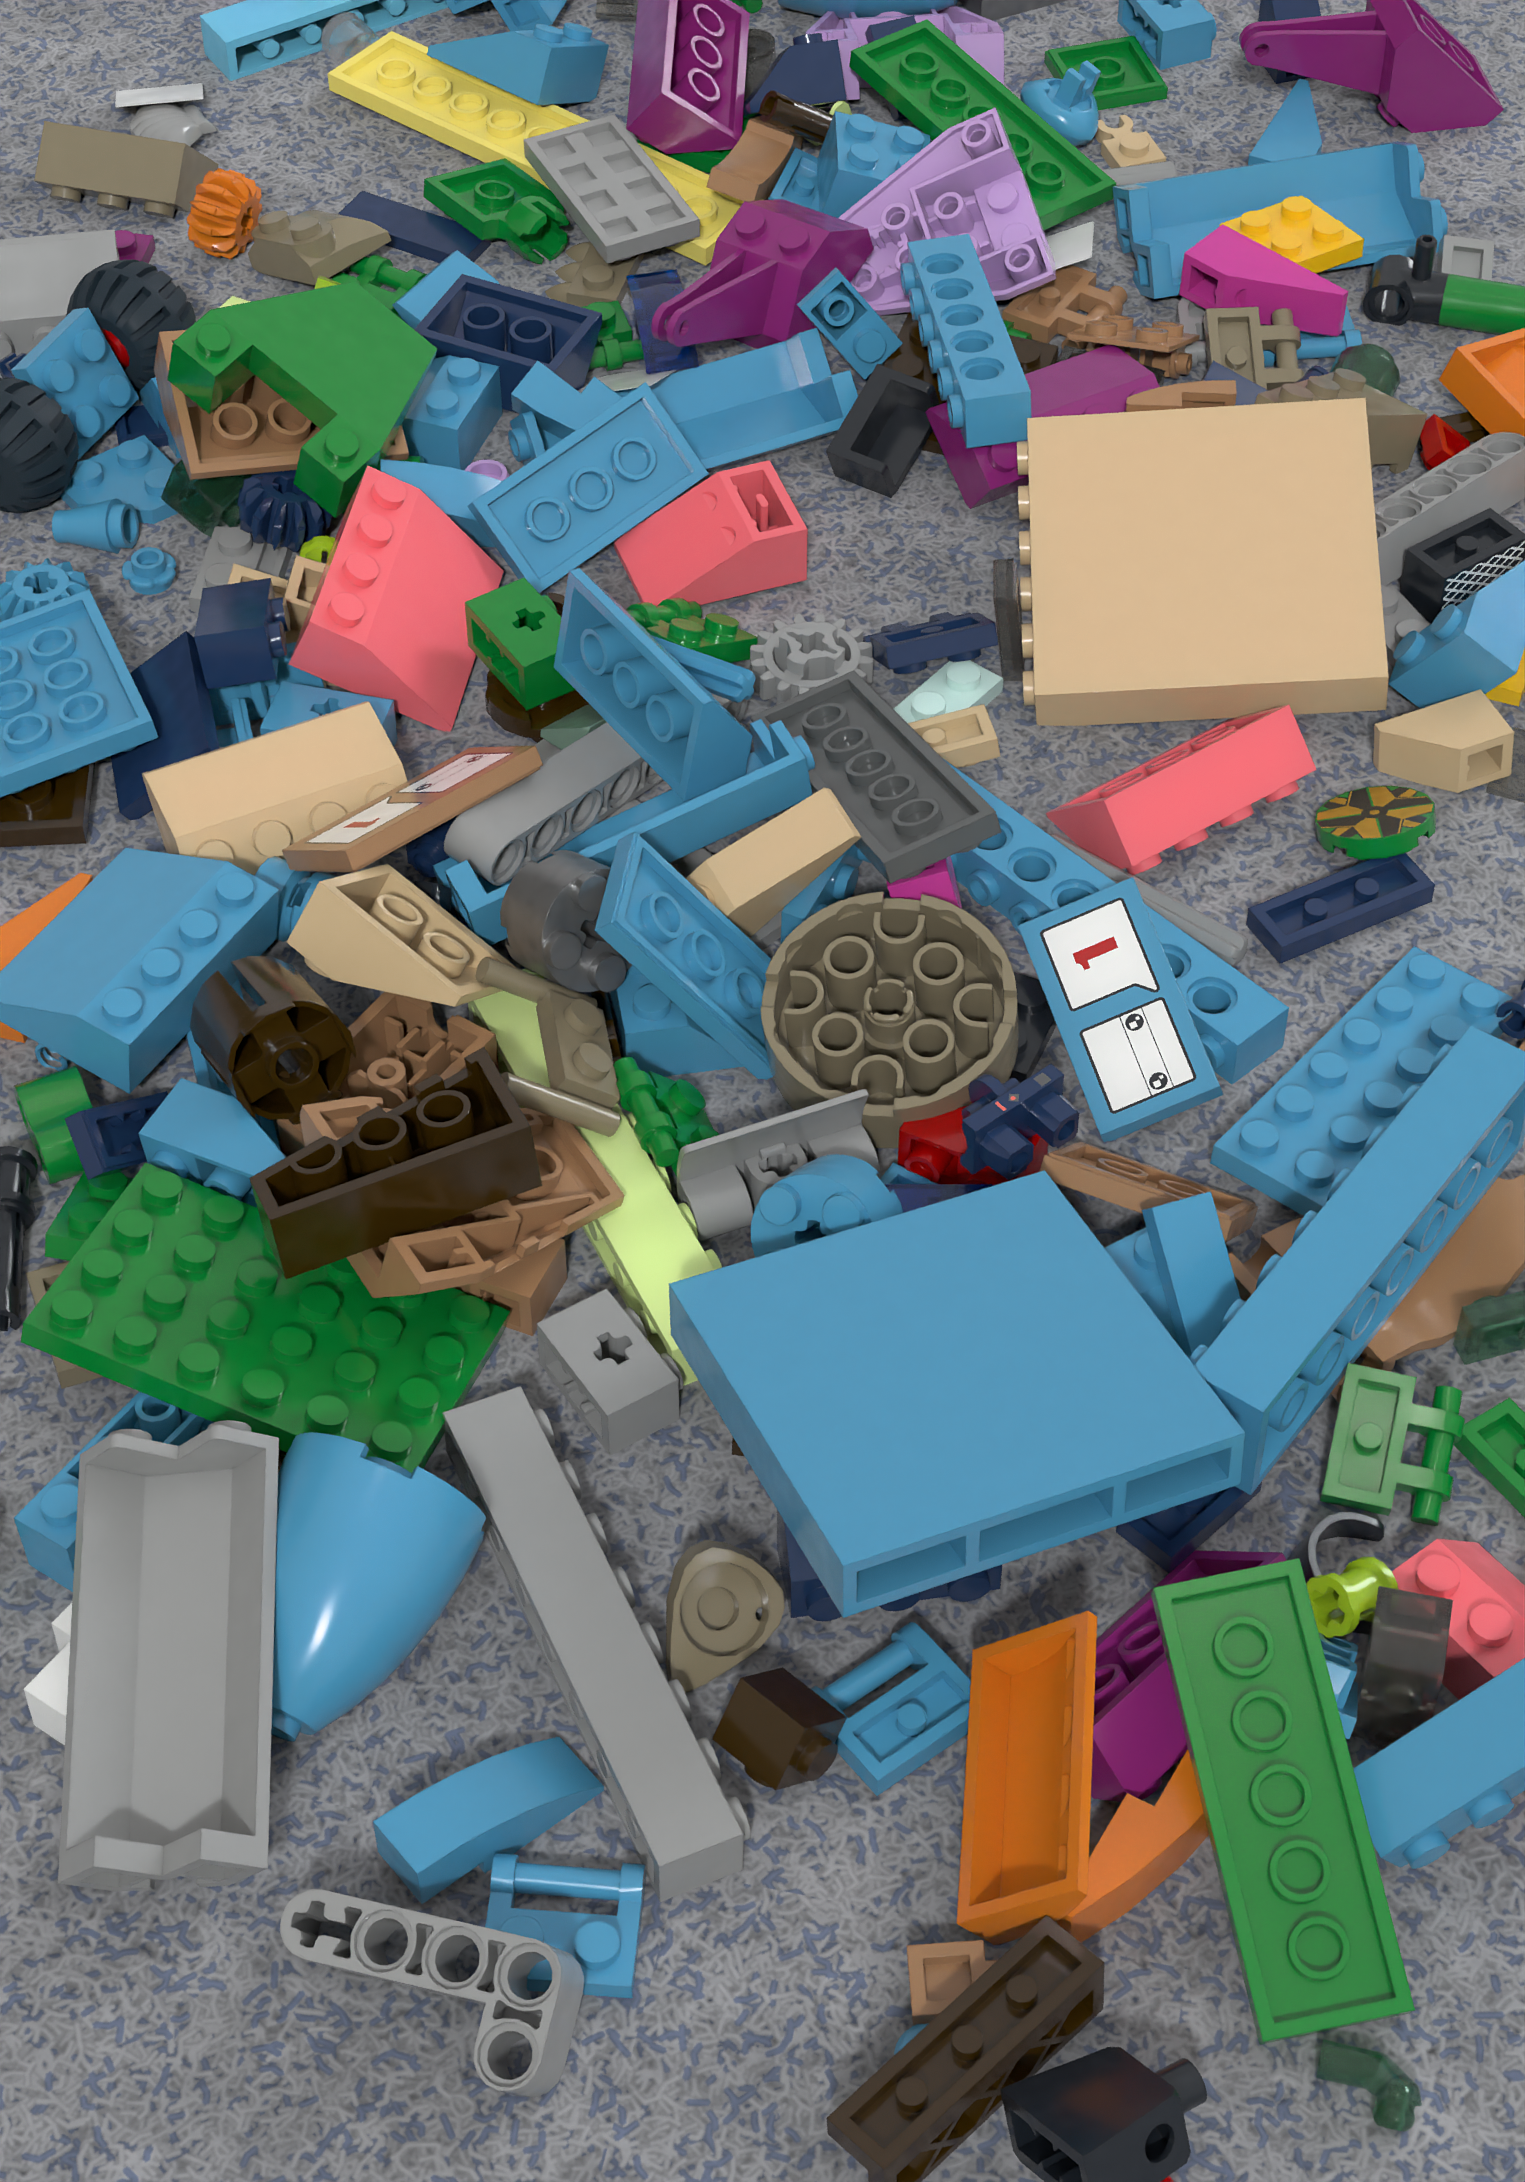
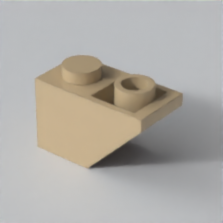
[1373,689,1514,793]

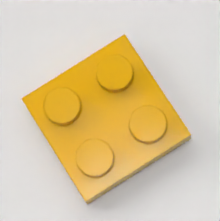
[1219,195,1364,274]

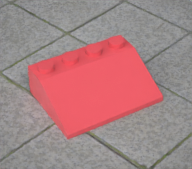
[289,466,504,732]

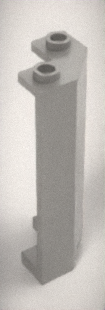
[58,1420,279,1891]

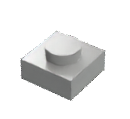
[1437,235,1495,281]

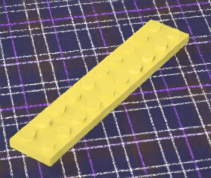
[327,31,744,266]

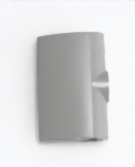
[677,1089,881,1242]

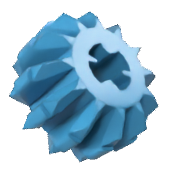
[0,558,90,622]

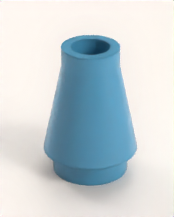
[52,498,139,554]

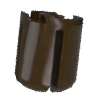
[190,956,357,1125]

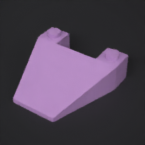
[806,5,1004,108]

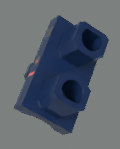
[960,1064,1079,1180]

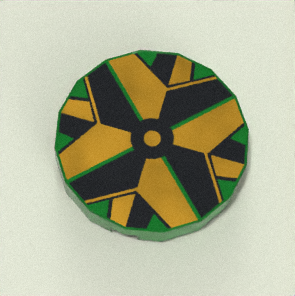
[1315,786,1436,860]

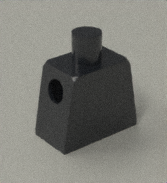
[1000,2047,1207,2182]

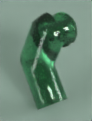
[1316,2039,1422,2132]

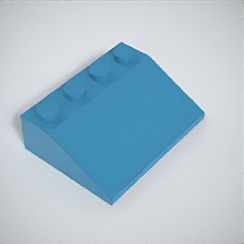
[0,848,279,1094]

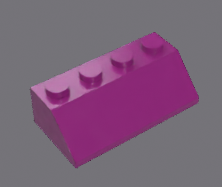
[626,0,750,154]
[925,345,1160,509]
[1091,1550,1287,1802]

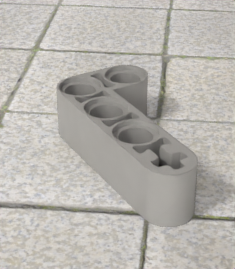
[280,1889,584,2098]

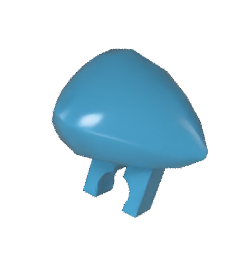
[1020,60,1101,147]

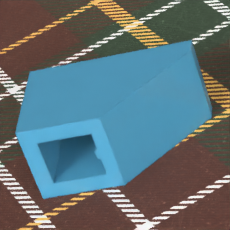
[797,268,903,380]

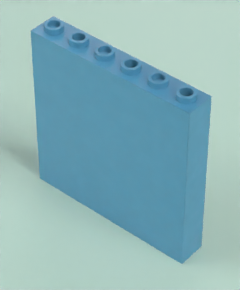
[669,1170,1245,1618]

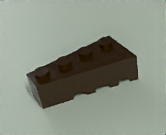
[249,1047,542,1279]

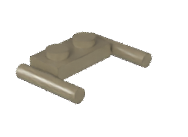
[476,957,620,1137]

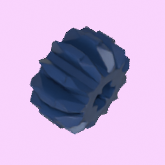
[237,470,332,553]

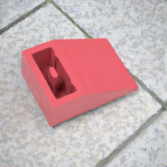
[613,460,808,606]

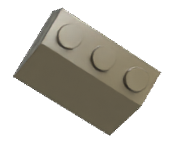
[34,121,219,218]

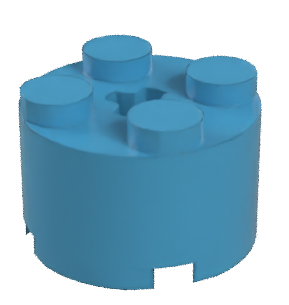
[751,1154,903,1257]

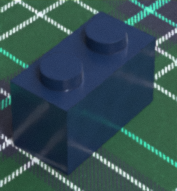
[194,578,290,690]

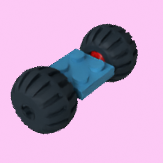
[0,259,197,513]

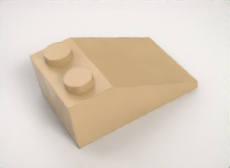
[287,864,518,1007]

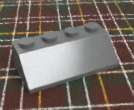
[0,229,119,360]

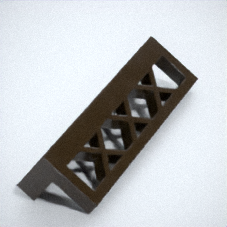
[826,1915,1105,2182]

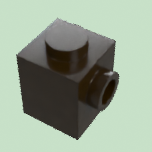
[712,1667,847,1790]

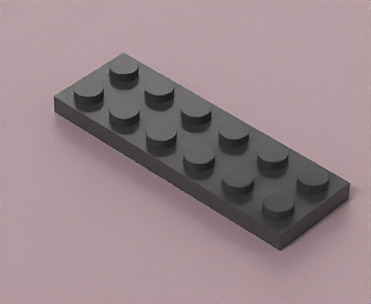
[750,670,1001,883]

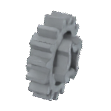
[750,613,874,705]

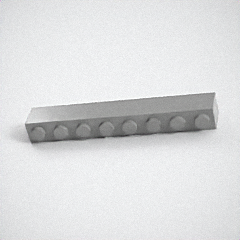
[443,1386,751,1902]

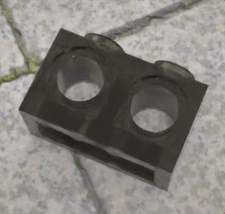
[1351,1586,1453,1750]

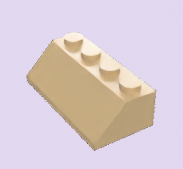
[142,701,408,875]

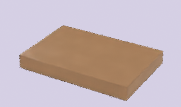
[1039,1142,1258,1243]

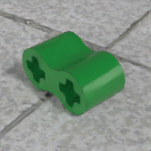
[13,1066,93,1185]

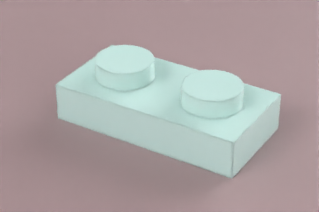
[894,660,1003,723]

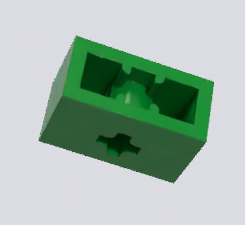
[465,577,575,711]

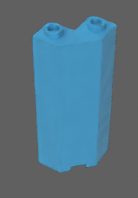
[1113,141,1448,299]
[508,328,858,472]
[432,719,815,946]

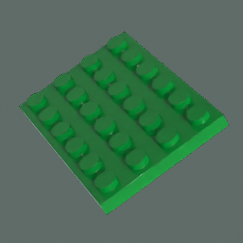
[21,1163,511,1474]

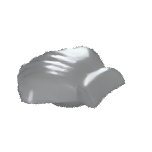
[130,103,217,146]

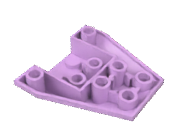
[839,108,1056,316]

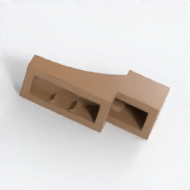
[706,116,804,201]

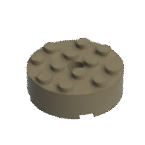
[760,892,1019,1149]

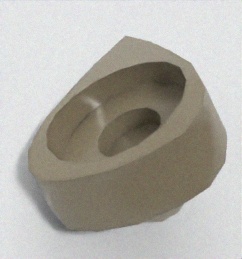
[666,1540,785,1693]

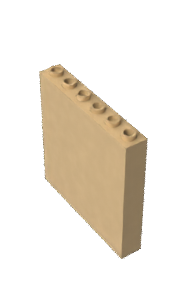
[1017,398,1389,726]

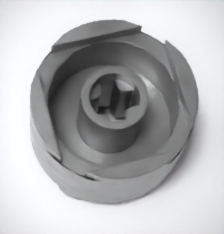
[500,850,632,992]

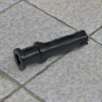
[0,1146,38,1332]

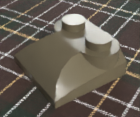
[248,210,391,285]

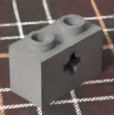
[537,1288,683,1455]

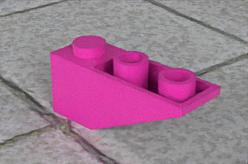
[1179,224,1348,337]

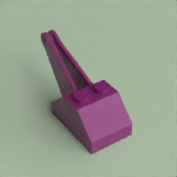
[1239,0,1504,133]
[651,199,874,349]

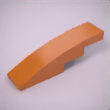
[1057,1749,1209,1943]

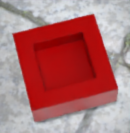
[1420,414,1470,471]

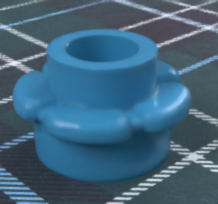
[121,547,176,595]

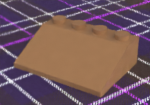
[154,330,409,480]

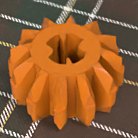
[186,168,263,259]

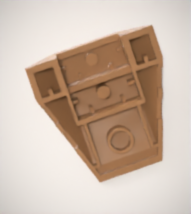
[300,1096,625,1298]

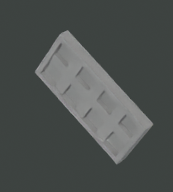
[524,114,700,263]

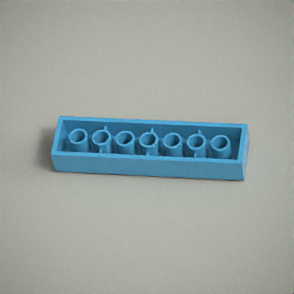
[1189,1025,1525,1495]

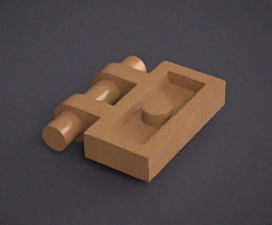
[1002,265,1128,357]

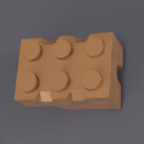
[277,992,499,1156]

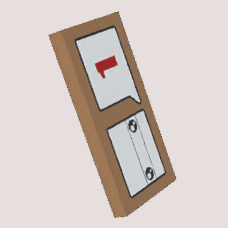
[282,746,543,872]

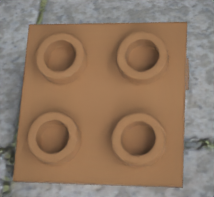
[1067,315,1200,379]

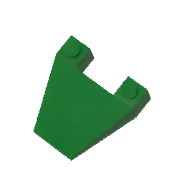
[167,281,437,518]

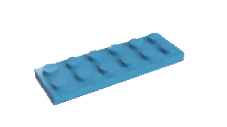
[1210,946,1513,1216]

